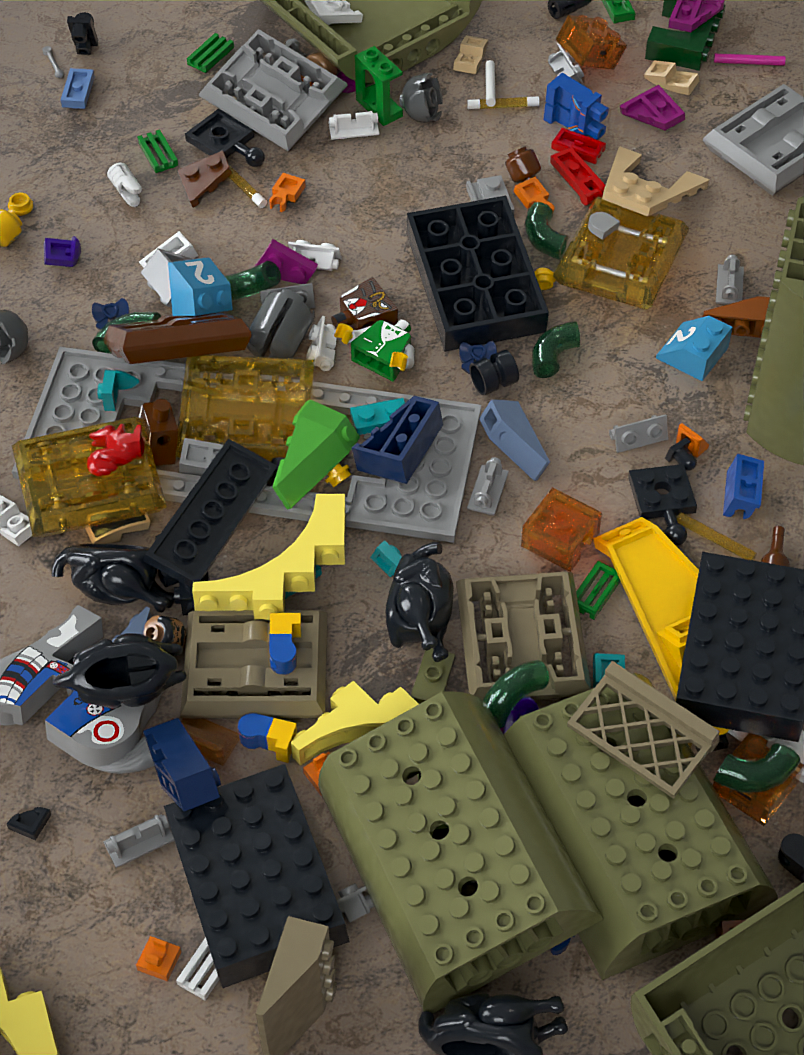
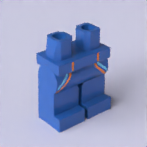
[543,73,609,140]

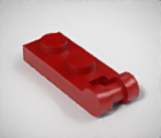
[550,147,606,206]

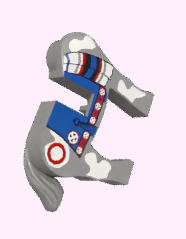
[0,605,163,774]

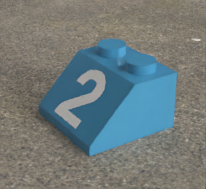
[168,257,233,316]
[656,316,733,381]

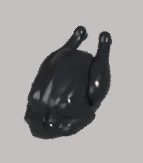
[385,542,454,662]
[52,543,175,613]
[53,633,187,708]
[418,993,568,1055]

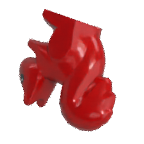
[87,424,145,477]

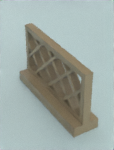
[567,661,719,799]

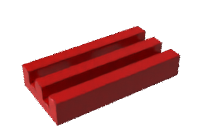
[551,128,606,164]

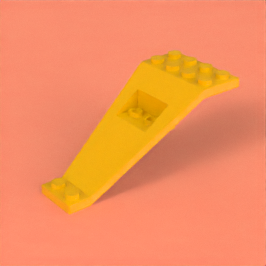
[593,517,730,735]

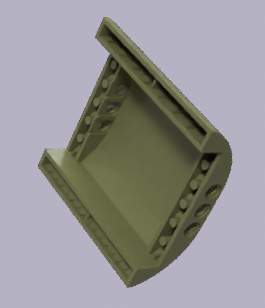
[260,0,483,83]

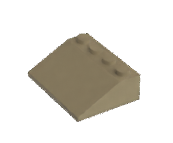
[256,916,337,1055]

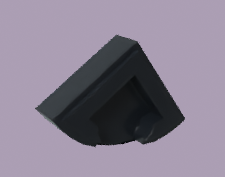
[7,807,52,841]

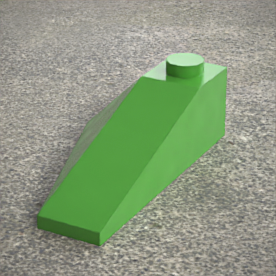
[272,400,360,510]

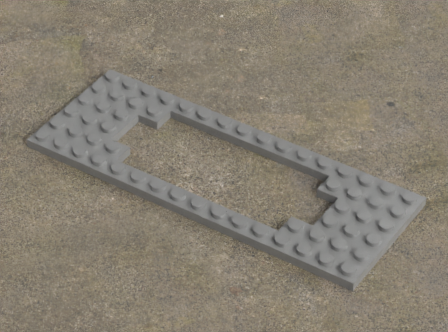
[12,347,481,543]

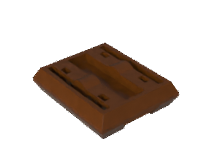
[103,312,252,364]

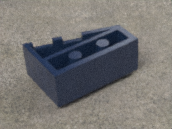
[352,396,443,484]
[143,718,221,811]

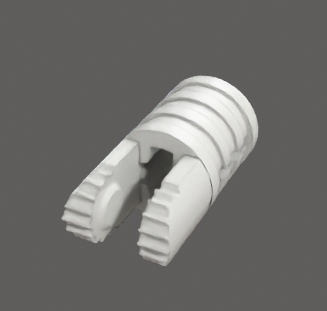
[107,163,142,207]

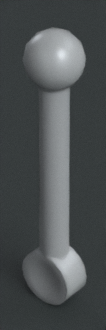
[42,46,64,79]

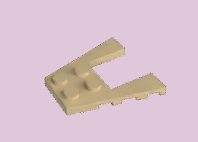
[602,146,710,216]

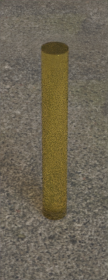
[677,513,757,561]

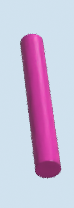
[714,53,786,66]

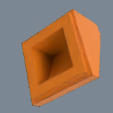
[676,423,709,457]

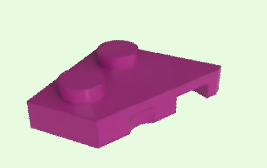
[619,84,685,131]

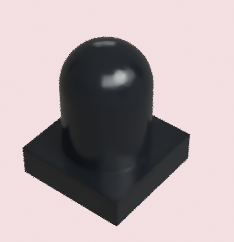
[665,437,697,471]

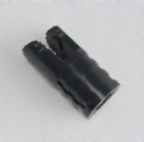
[548,0,591,19]

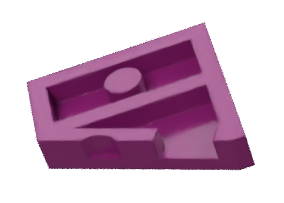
[668,0,725,32]
[251,239,318,284]

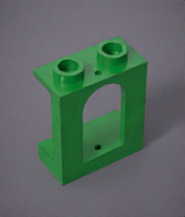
[355,46,403,126]

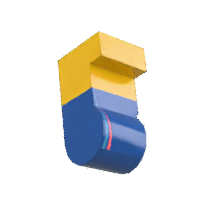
[269,613,301,675]
[238,713,298,763]

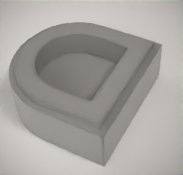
[588,212,620,240]

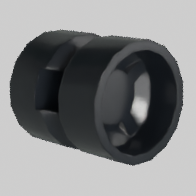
[469,350,519,396]

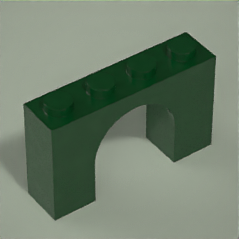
[645,0,726,71]

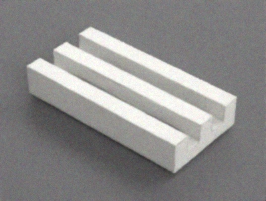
[176,937,219,1000]

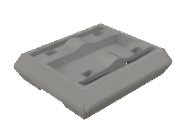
[199,29,347,151]
[703,84,804,196]

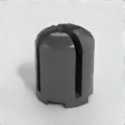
[247,288,315,366]

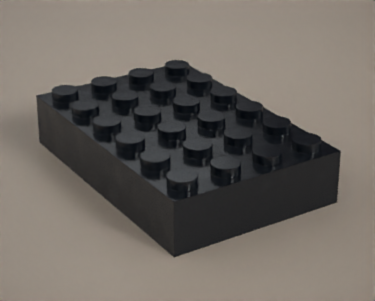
[406,195,549,352]
[676,552,804,743]
[164,764,350,988]

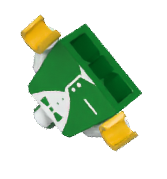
[334,320,415,382]

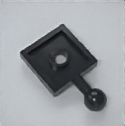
[185,108,265,167]
[628,464,697,546]

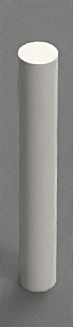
[485,60,496,107]

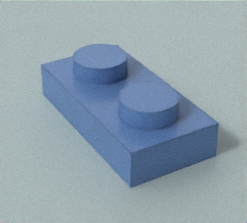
[61,68,95,109]

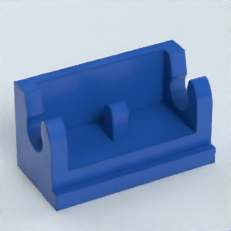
[723,454,764,519]

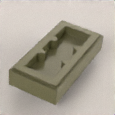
[411,648,455,704]

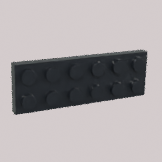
[143,438,278,589]

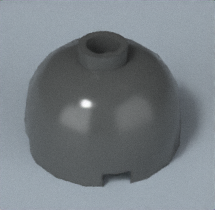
[400,72,443,122]
[0,310,28,364]

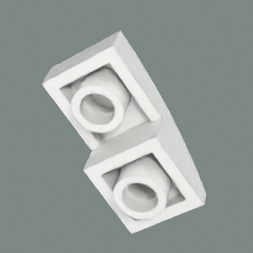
[0,495,40,546]

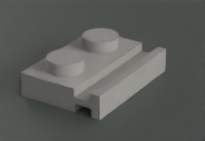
[466,175,515,215]

